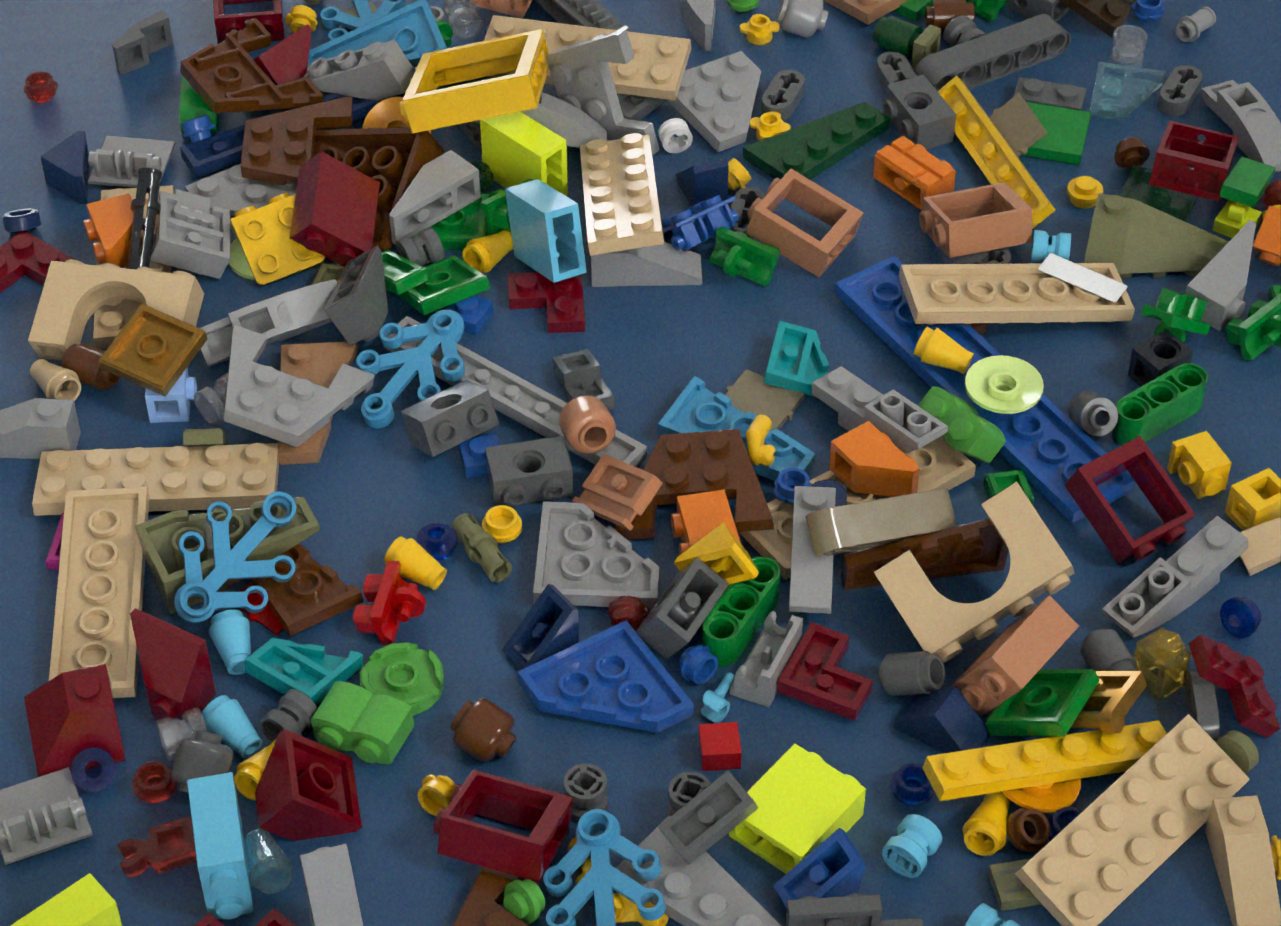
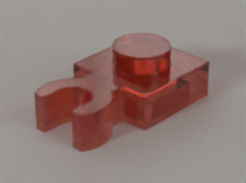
[118,816,197,877]

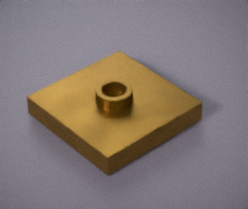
[99,303,208,397]

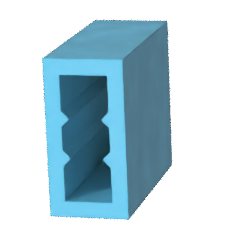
[505,179,587,283]
[187,772,254,919]

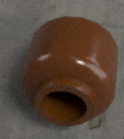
[450,698,517,763]

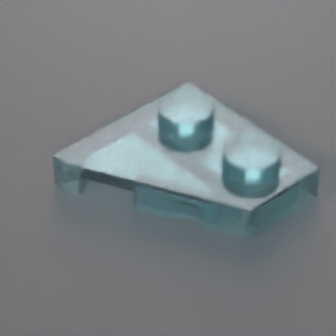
[1089,62,1165,120]

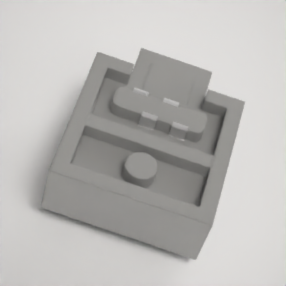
[151,189,230,279]

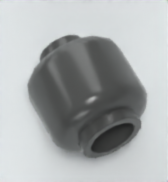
[171,730,234,792]

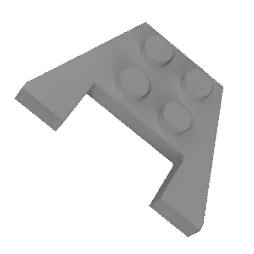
[546,28,660,156]
[224,325,375,447]

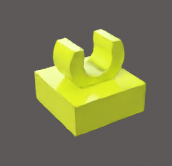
[1212,200,1262,238]

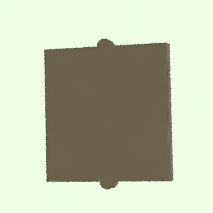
[989,93,1048,157]
[725,369,804,431]

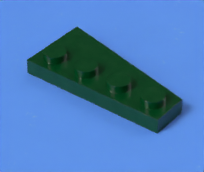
[743,102,890,180]

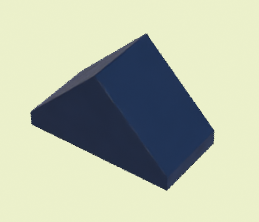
[40,131,90,204]
[675,159,729,206]
[502,584,579,670]
[893,686,990,753]

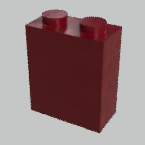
[290,151,380,267]

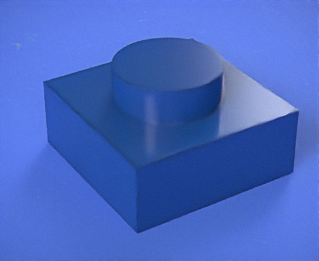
[446,295,494,335]
[458,433,500,478]

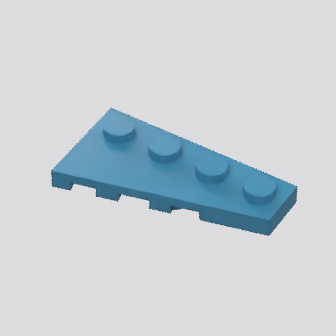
[308,0,448,66]
[658,376,816,481]

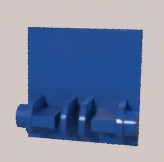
[661,195,739,251]

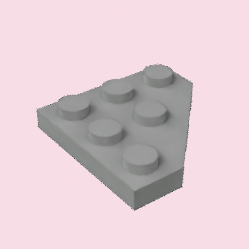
[668,51,761,152]
[184,164,297,216]
[533,501,659,609]

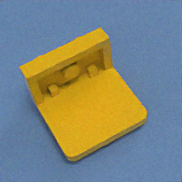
[230,193,325,286]

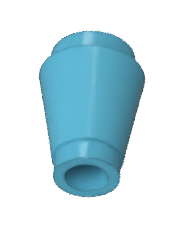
[208,610,251,675]
[201,695,263,758]

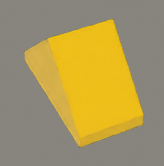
[674,522,759,585]

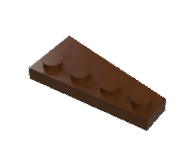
[242,505,363,637]
[841,519,1009,590]

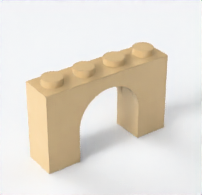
[28,259,204,360]
[874,482,1075,663]

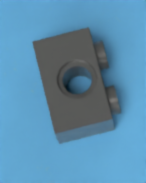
[882,74,956,150]
[401,380,499,457]
[485,436,573,507]
[636,558,729,659]

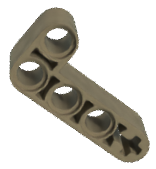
[805,489,957,557]

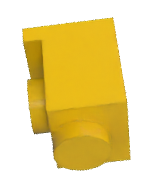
[1167,431,1232,499]
[1225,468,1281,531]

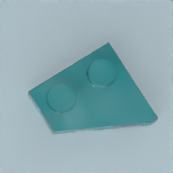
[763,320,829,398]
[245,638,363,705]

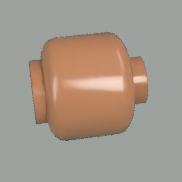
[559,395,616,454]

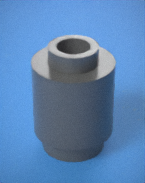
[1068,391,1118,436]
[1080,629,1137,671]
[878,651,945,696]

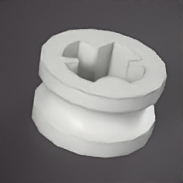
[658,118,693,154]

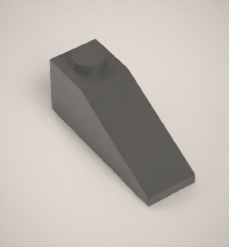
[324,245,388,346]

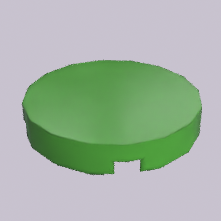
[360,642,445,716]

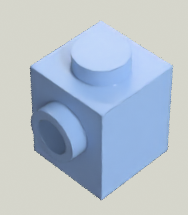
[145,368,197,423]

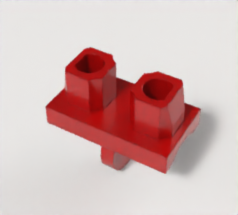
[353,561,426,645]

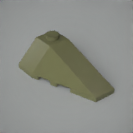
[1084,193,1229,279]
[135,497,320,614]

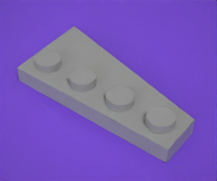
[616,815,781,926]

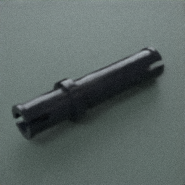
[127,168,162,270]

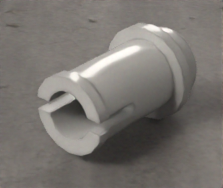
[1175,6,1216,42]

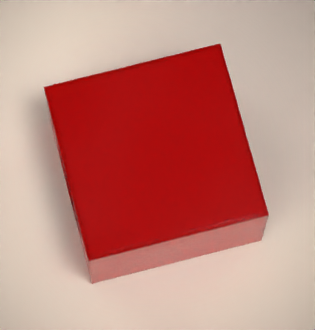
[698,722,742,771]

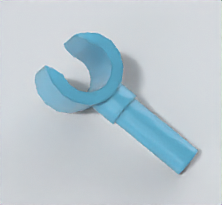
[701,672,735,723]

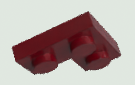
[0,231,75,293]
[508,272,585,334]
[777,622,873,721]
[1188,634,1280,738]

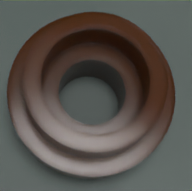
[1114,137,1150,169]
[1006,808,1050,853]

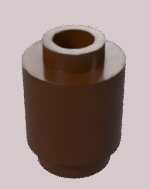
[925,0,974,33]
[62,343,120,391]

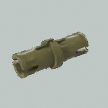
[451,513,512,582]

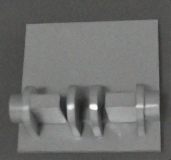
[88,136,175,188]
[0,767,93,865]

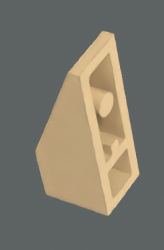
[1205,795,1281,926]

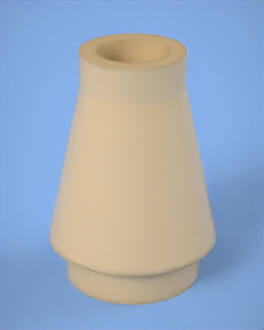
[30,359,81,401]

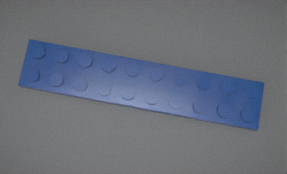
[834,256,1135,523]

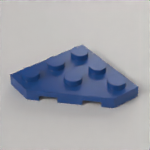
[517,620,694,733]

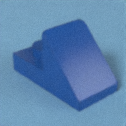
[773,828,866,908]

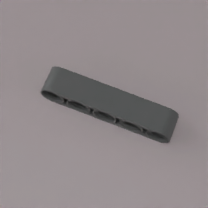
[915,14,1071,91]

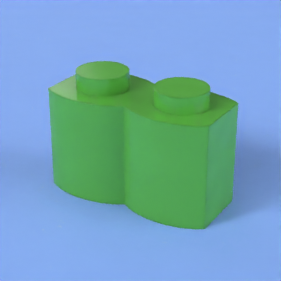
[918,386,1006,463]
[311,681,415,764]

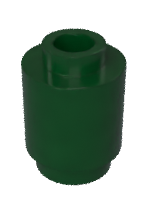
[873,16,923,59]

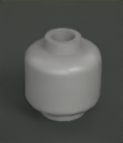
[776,0,828,38]

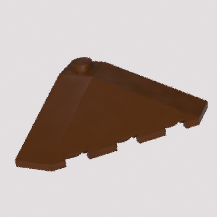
[313,127,444,252]

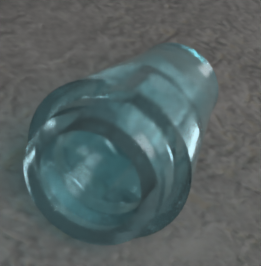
[244,828,293,894]

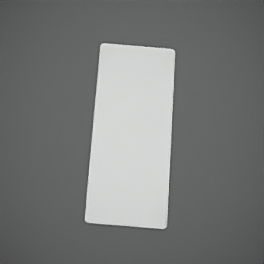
[1038,253,1128,303]

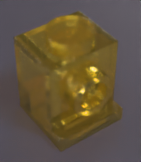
[1134,627,1191,701]

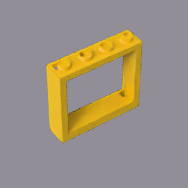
[400,29,549,134]

